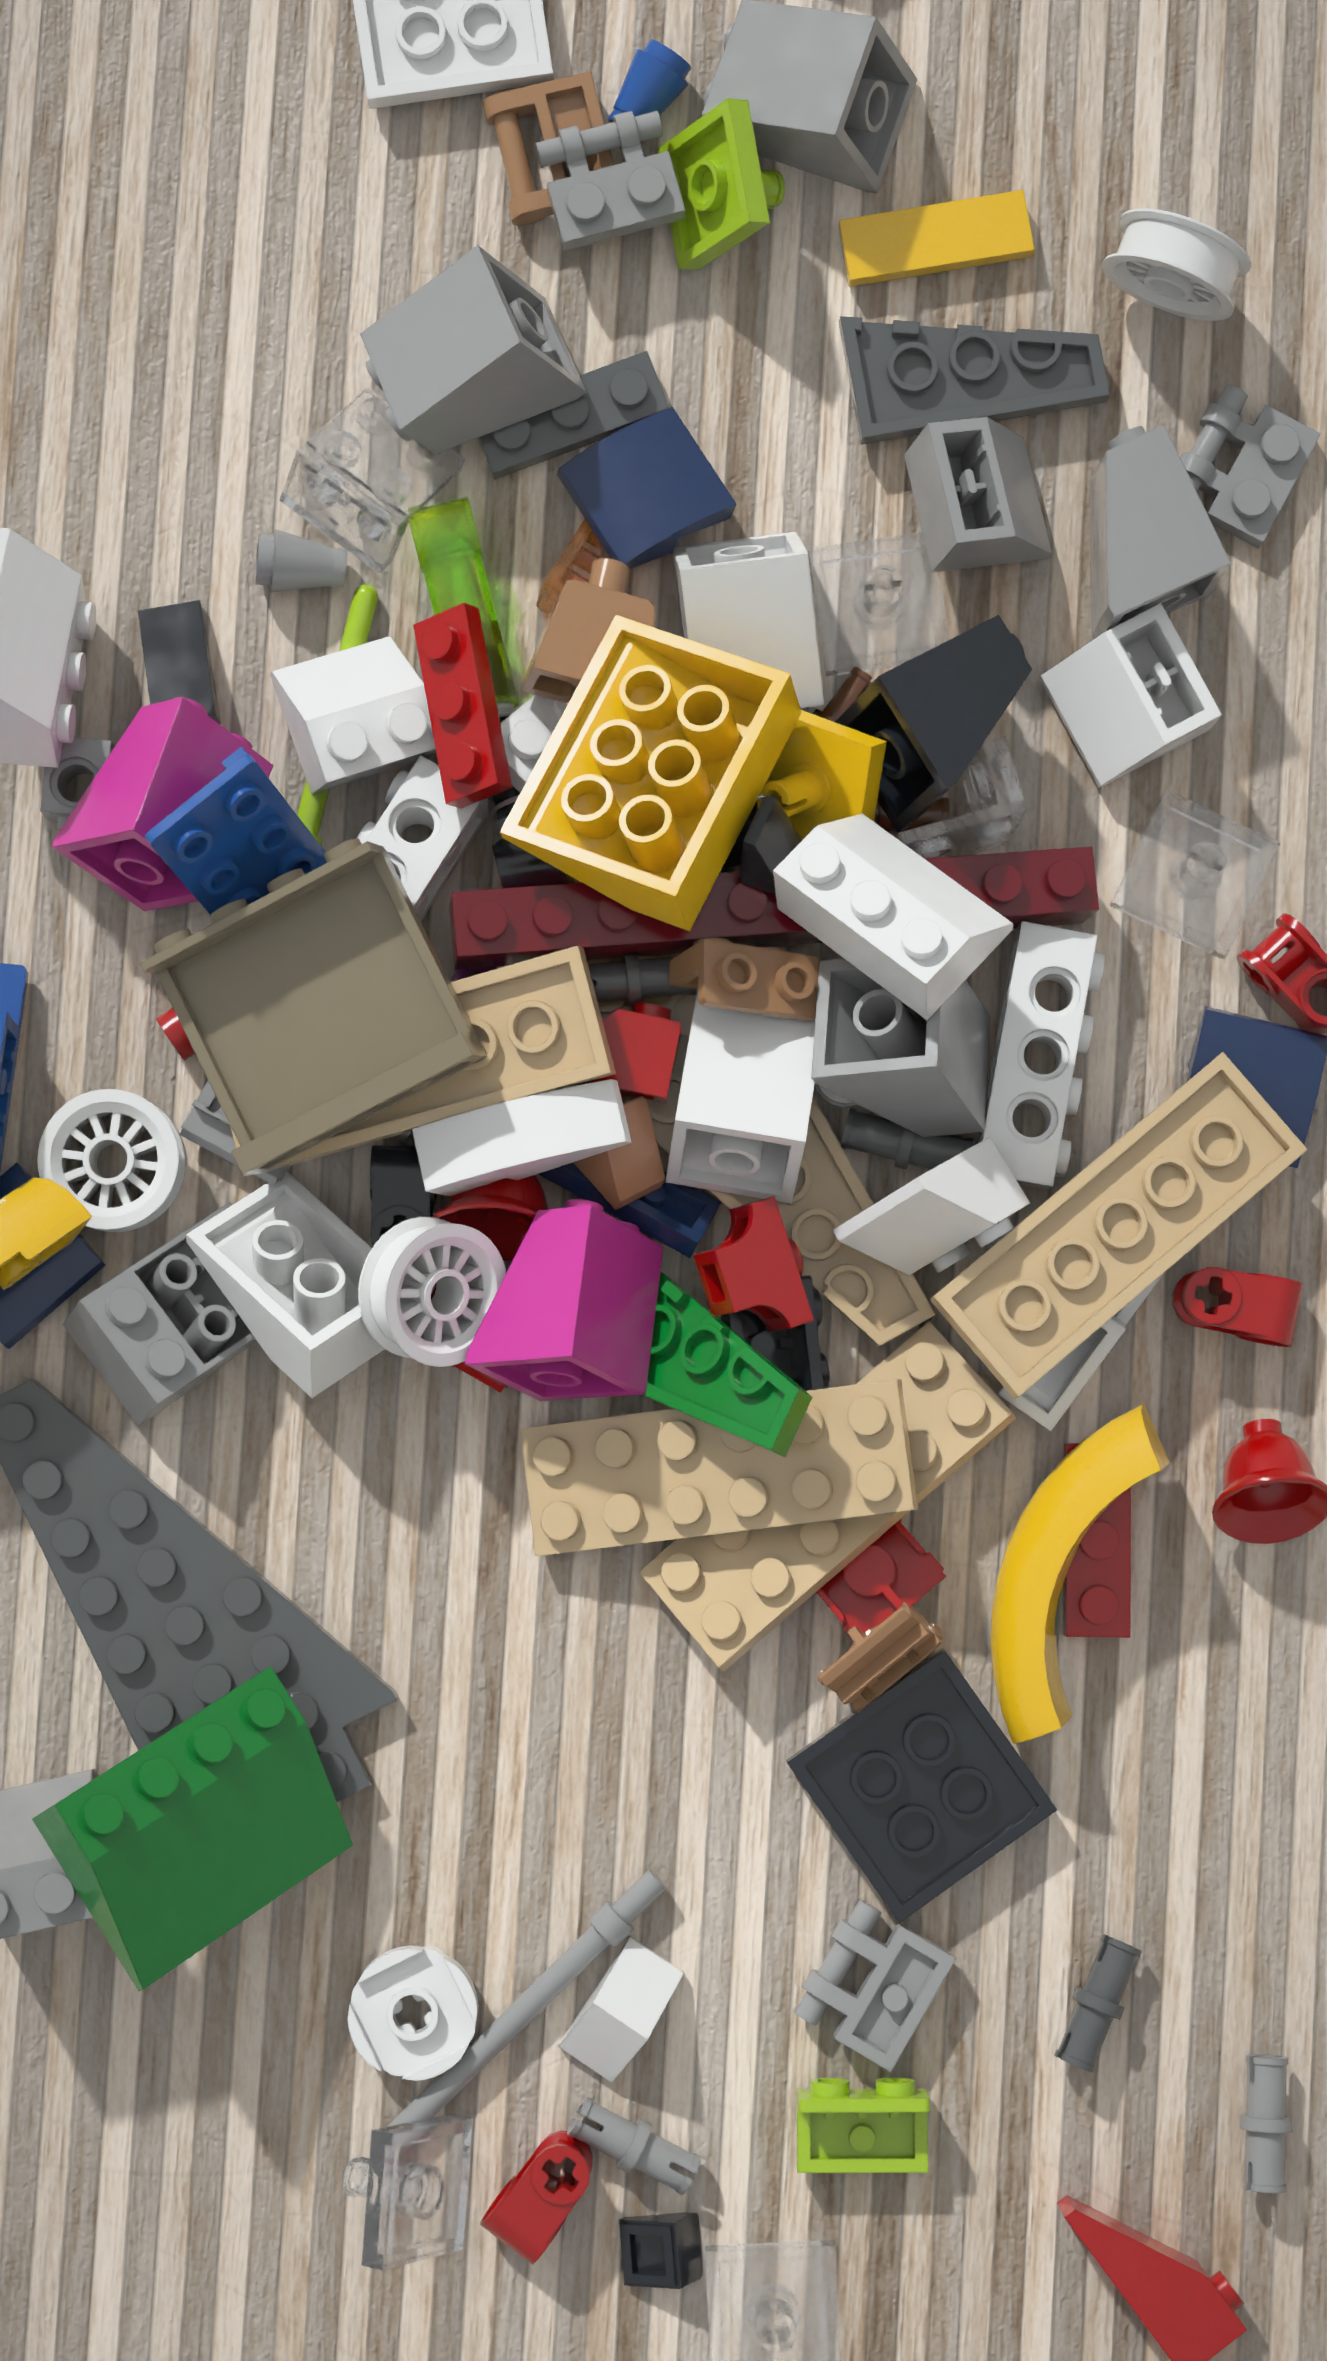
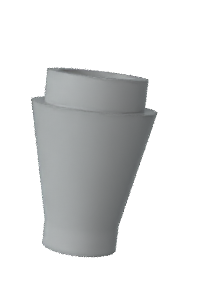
[255,529,347,593]

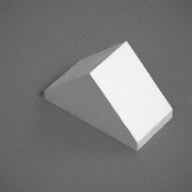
[558,1936,684,2083]

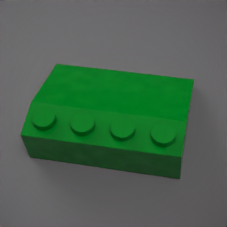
[32,1666,353,1991]

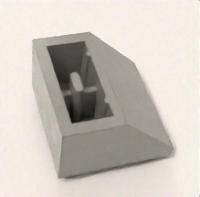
[904,417,1052,572]

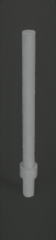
[370,1869,667,2162]

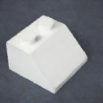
[270,636,436,795]
[833,1137,1030,1275]

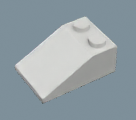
[186,1172,384,1398]

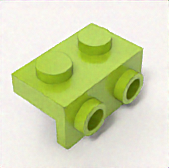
[796,2077,930,2173]

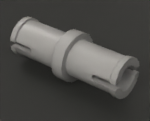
[1240,2054,1292,2193]
[567,2097,701,2195]

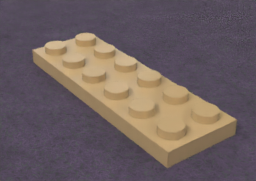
[230,946,616,1176]
[930,1052,1308,1399]
[639,1321,1016,1672]
[520,1379,918,1556]

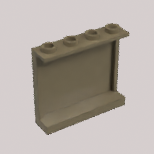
[139,838,487,1175]

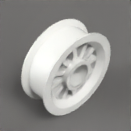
[1102,208,1252,321]
[37,1089,186,1233]
[358,1217,507,1367]

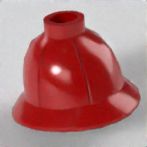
[432,1175,548,1261]
[1212,1419,1327,1544]

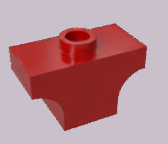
[693,1196,814,1332]

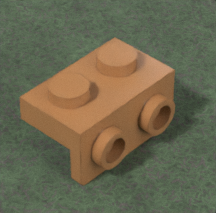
[669,938,820,1022]

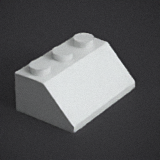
[0,528,96,768]
[773,814,1013,1020]

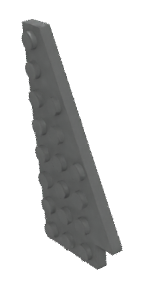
[0,1379,399,1802]

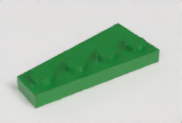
[642,1271,813,1457]

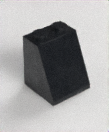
[835,615,1033,833]

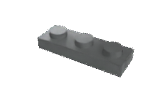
[478,351,669,480]

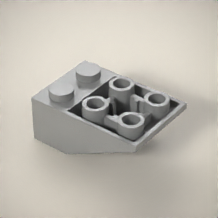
[63,1202,257,1426]

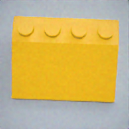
[500,615,802,931]

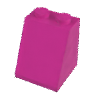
[52,697,273,911]
[465,1199,663,1401]

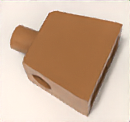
[520,558,655,703]

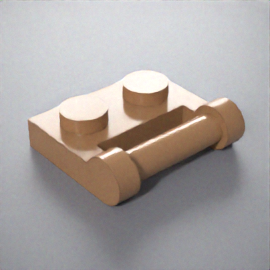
[483,71,614,226]

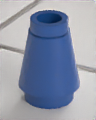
[608,39,691,123]

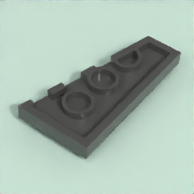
[839,316,1110,445]

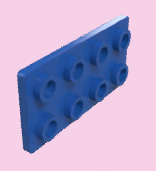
[145,746,327,915]

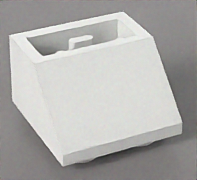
[1039,603,1222,788]

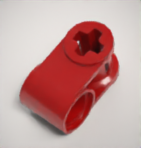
[1237,913,1327,1034]
[1172,1267,1303,1347]
[480,2130,593,2265]

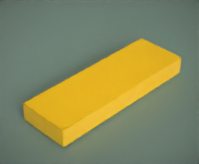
[838,190,1034,287]

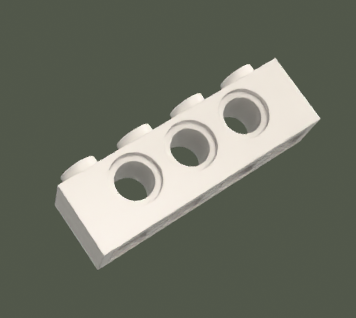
[357,755,489,921]
[977,921,1105,1191]

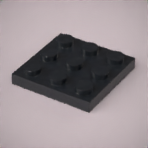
[786,1648,1057,1923]

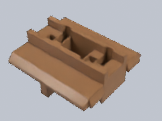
[817,1602,943,1713]

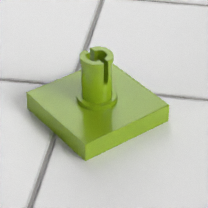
[657,98,785,270]

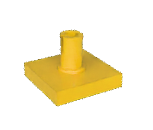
[757,710,887,840]

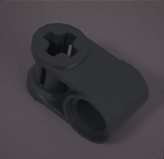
[370,1145,437,1246]

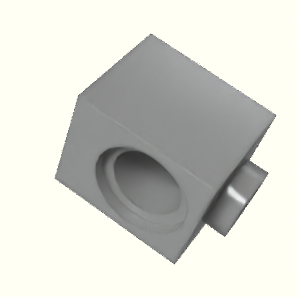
[40,738,115,831]

